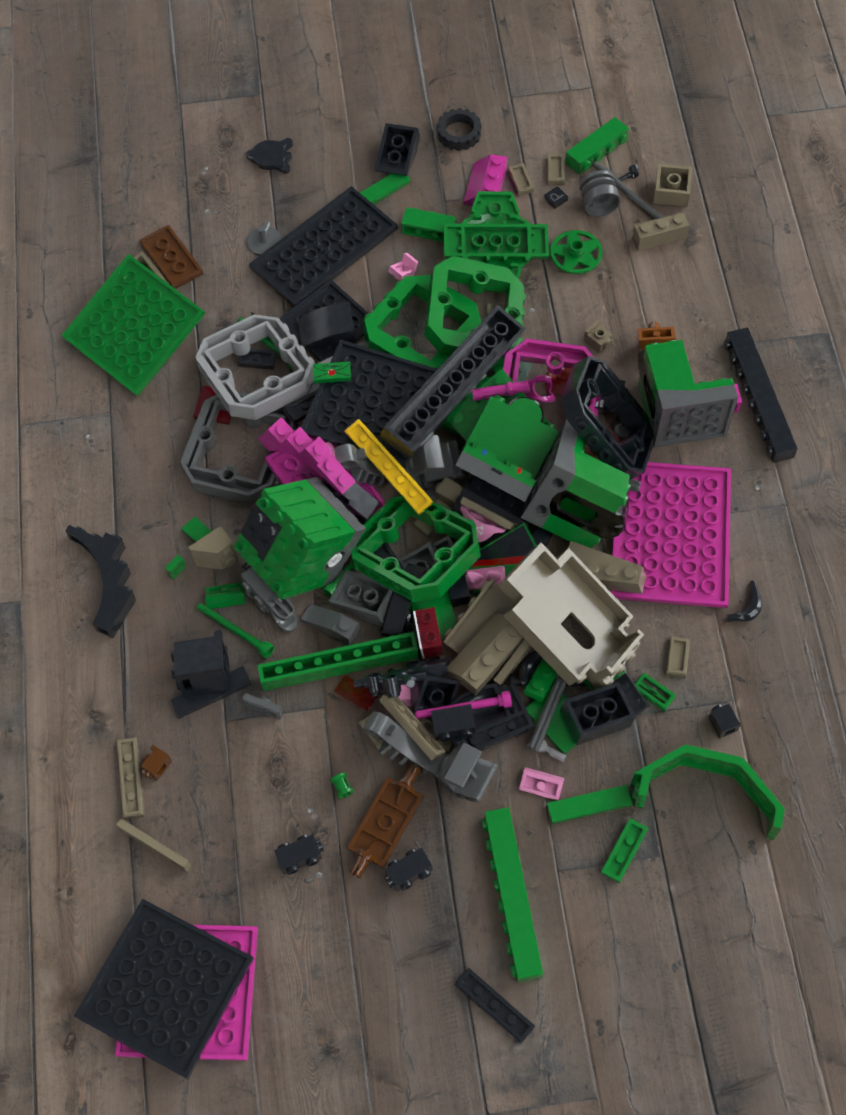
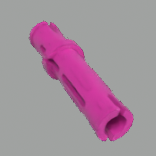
[472,380,530,401]

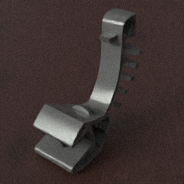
[334,435,456,488]
[363,712,498,802]

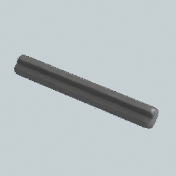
[529,678,566,752]

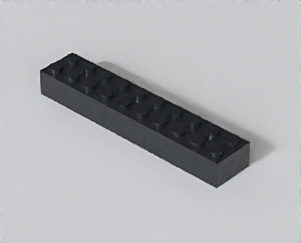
[380,305,526,461]

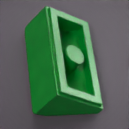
[205,582,246,609]

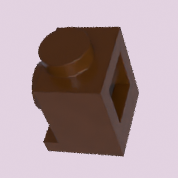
[140,745,172,781]

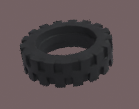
[437,108,481,151]

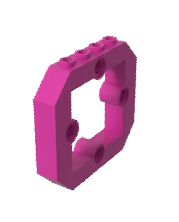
[503,339,601,446]

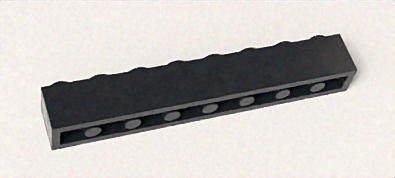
[724,327,798,463]

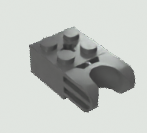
[241,567,298,633]

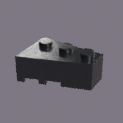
[320,477,379,525]

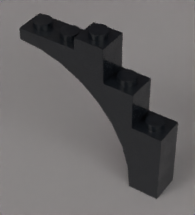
[65,525,136,638]

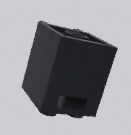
[171,630,231,697]

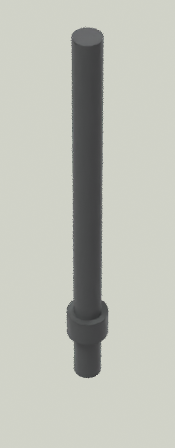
[593,161,663,219]

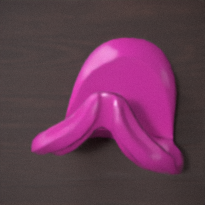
[524,375,555,403]

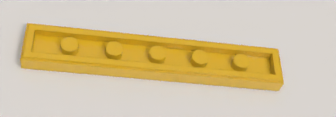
[345,419,433,515]

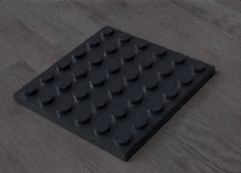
[301,339,438,467]
[74,899,254,1079]

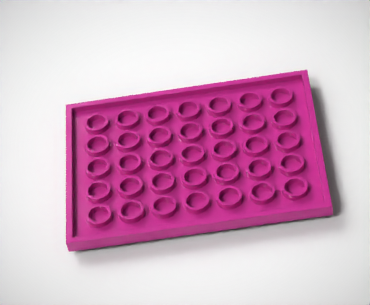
[610,462,731,608]

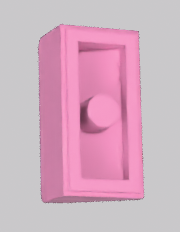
[519,767,564,801]

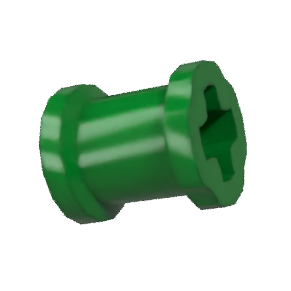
[330,772,355,799]

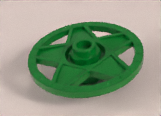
[550,230,603,274]

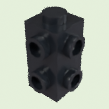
[274,834,324,875]
[384,847,433,892]

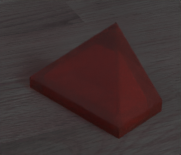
[334,675,378,712]

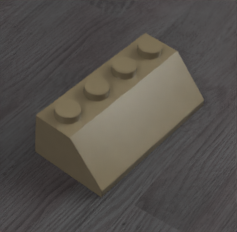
[448,612,524,696]

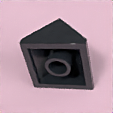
[410,675,461,713]

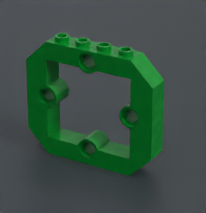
[424,256,526,366]
[363,275,482,369]
[352,496,481,602]

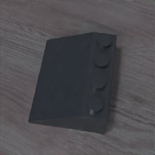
[451,475,534,548]

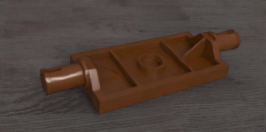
[347,764,424,879]

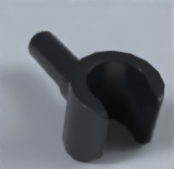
[618,164,639,181]

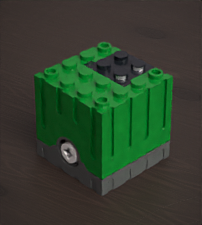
[232,477,366,600]

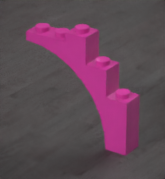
[258,417,356,495]

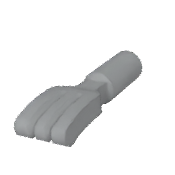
[527,737,567,762]

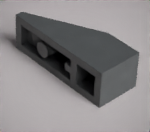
[300,604,360,646]

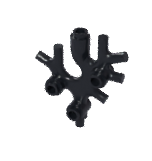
[354,656,449,698]

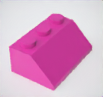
[463,154,507,206]

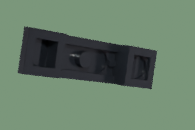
[383,563,427,636]

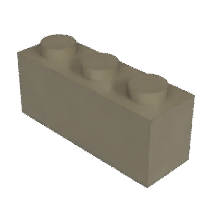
[632,212,690,251]

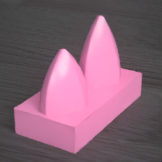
[465,566,505,591]

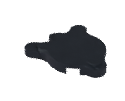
[246,138,293,174]

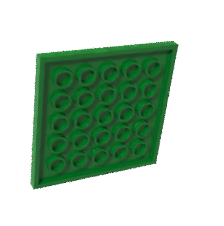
[61,254,206,396]

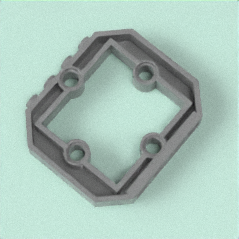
[195,314,315,420]

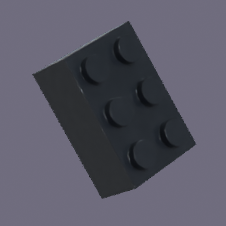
[560,682,636,746]

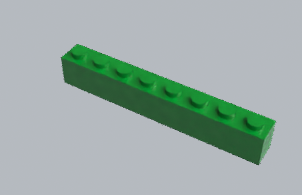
[257,632,418,691]
[481,807,543,983]

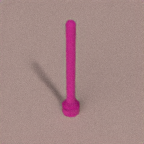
[415,691,512,719]

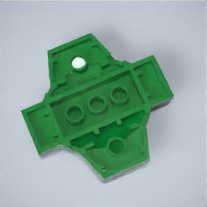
[443,191,549,292]

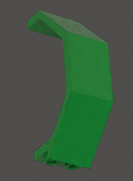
[630,744,785,840]

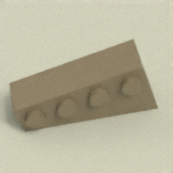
[569,541,646,594]

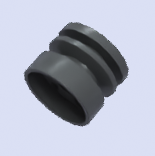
[579,170,621,217]

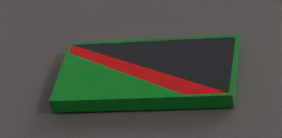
[465,523,537,595]

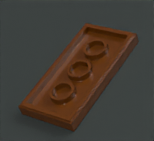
[139,225,204,289]

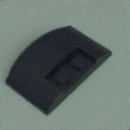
[450,683,534,751]

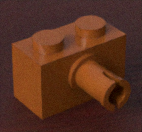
[637,321,676,357]

